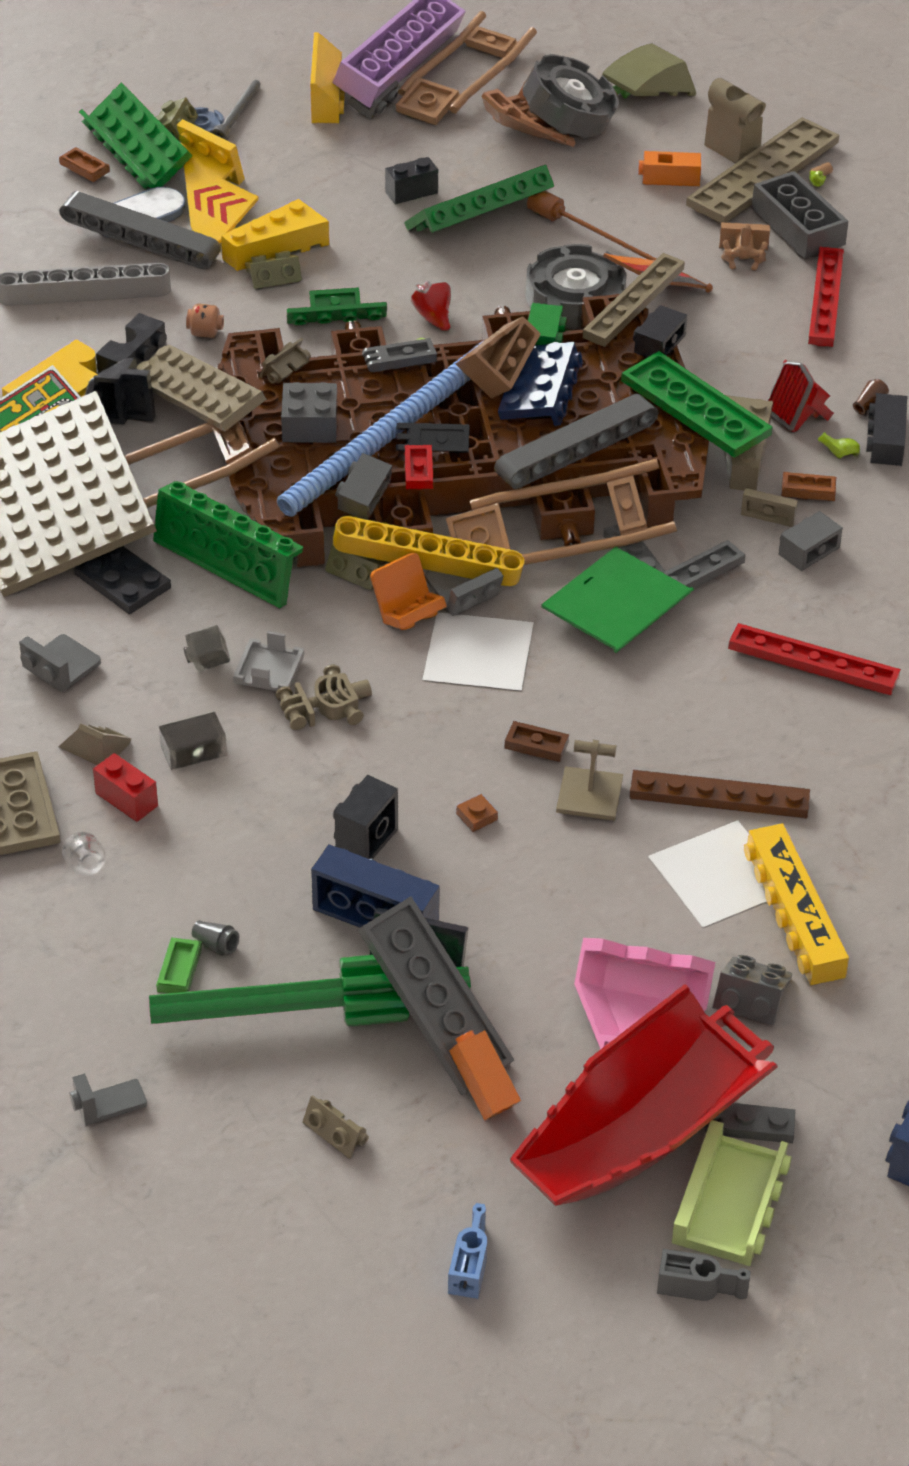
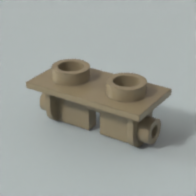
[259,338,311,383]
[302,1095,369,1159]

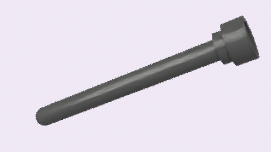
[210,80,261,141]

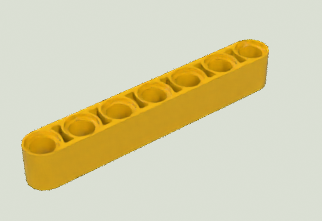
[333,516,524,586]

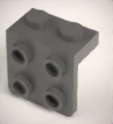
[425,568,503,616]
[19,634,101,693]
[712,955,793,1025]

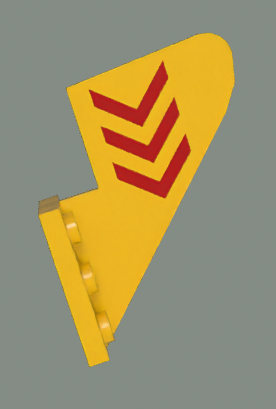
[177,119,259,244]

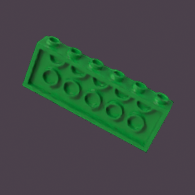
[79,82,193,189]
[404,164,554,233]
[153,481,303,609]

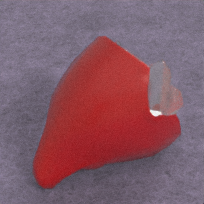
[410,281,451,331]

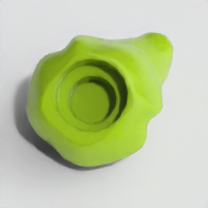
[818,432,860,459]

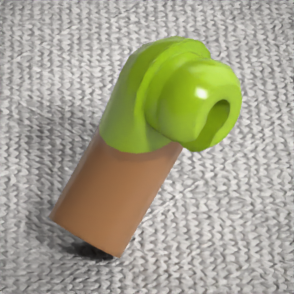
[809,162,833,187]

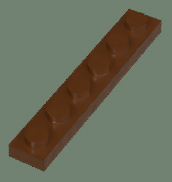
[629,770,810,818]

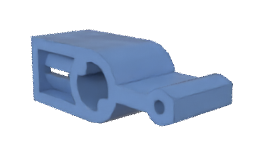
[448,1203,487,1299]

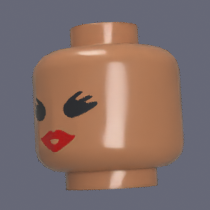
[186,303,224,338]

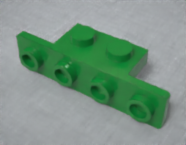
[286,287,387,326]

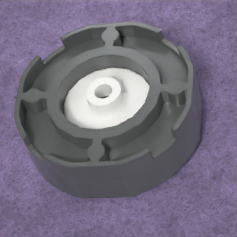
[523,54,619,139]
[526,244,627,331]

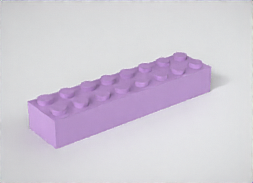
[332,0,466,108]

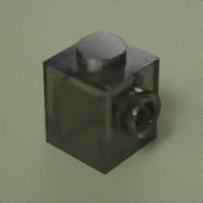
[183,625,231,672]

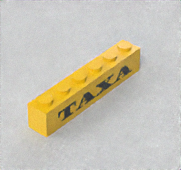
[744,823,849,986]

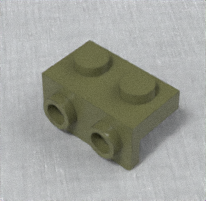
[156,97,198,142]
[245,251,302,289]
[325,545,390,590]

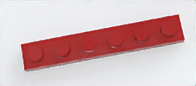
[808,247,844,347]
[728,623,901,696]

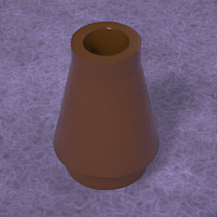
[853,379,889,415]

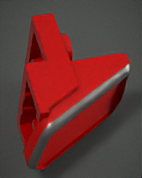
[767,359,834,432]

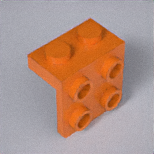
[370,552,447,630]

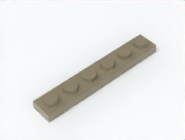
[583,253,685,347]

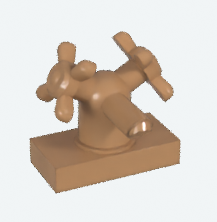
[719,222,770,271]

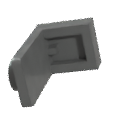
[69,1073,147,1126]

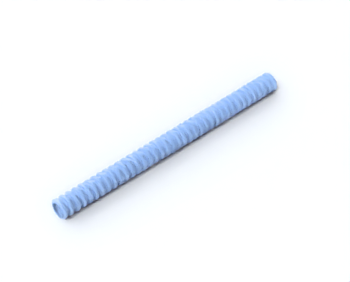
[277,341,483,517]

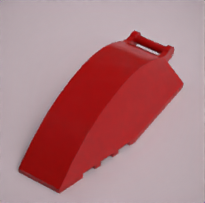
[510,984,778,1206]

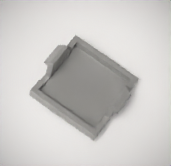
[233,631,305,691]

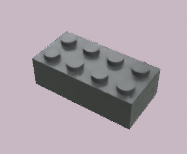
[752,171,849,259]

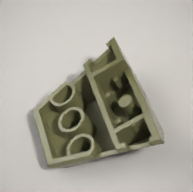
[602,43,696,96]

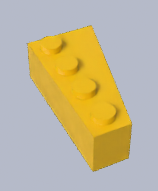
[221,199,330,271]

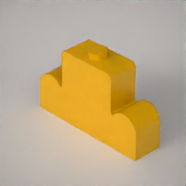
[2,339,98,397]

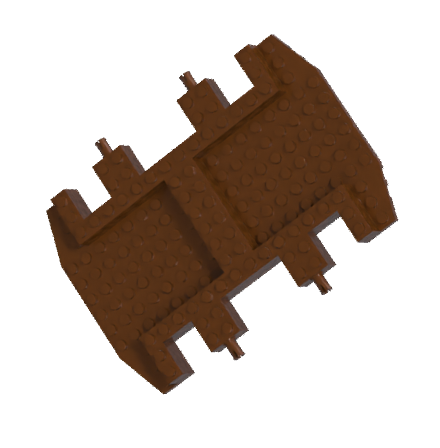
[217,294,709,567]

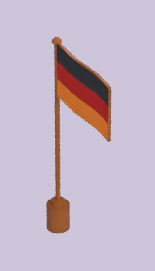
[527,191,713,293]

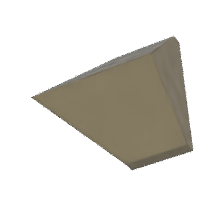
[58,723,132,765]

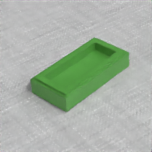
[156,937,202,993]

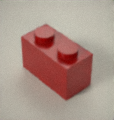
[93,753,158,822]

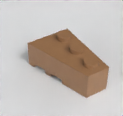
[455,316,541,399]

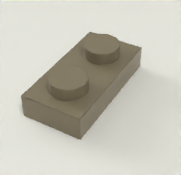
[741,488,798,527]

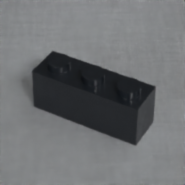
[866,393,908,466]

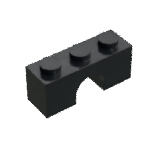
[96,313,167,374]

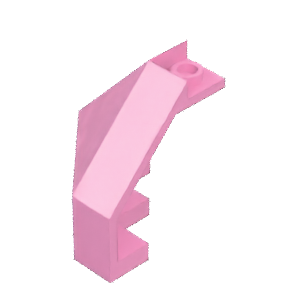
[574,938,716,1049]

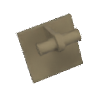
[556,739,623,821]

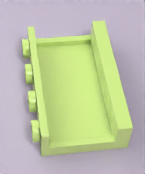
[672,1120,792,1266]

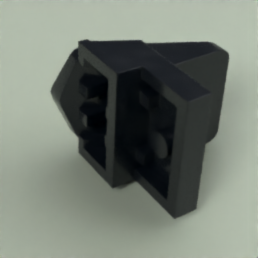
[85,358,156,424]

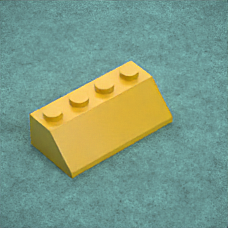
[310,32,345,123]

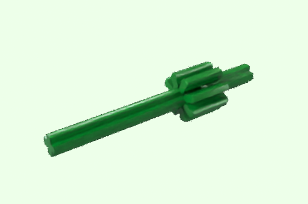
[149,955,471,1026]

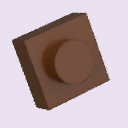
[456,794,498,832]

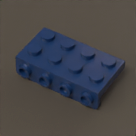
[498,342,583,426]

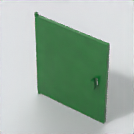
[541,546,694,653]

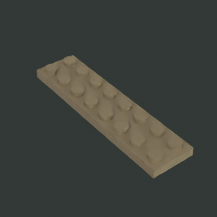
[686,117,839,223]
[137,344,267,432]

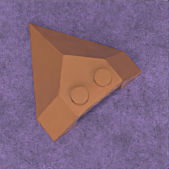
[481,80,576,147]

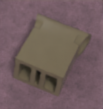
[704,78,766,164]

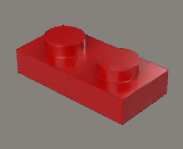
[405,445,433,490]

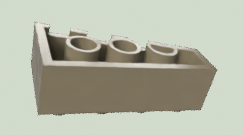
[724,395,773,491]

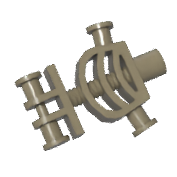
[275,664,372,730]

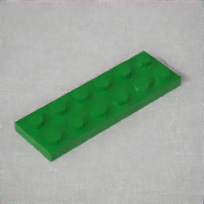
[621,351,773,458]

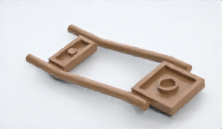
[396,11,537,125]
[124,420,280,508]
[446,458,677,565]

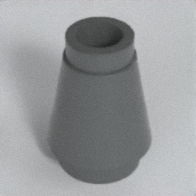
[192,920,240,955]

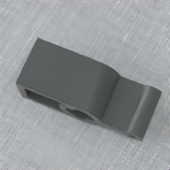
[657,1249,751,1301]

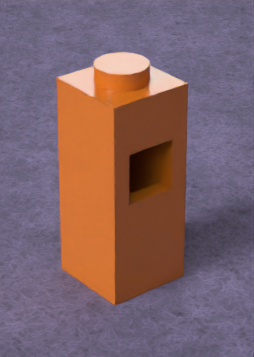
[638,151,701,187]
[449,1030,521,1121]

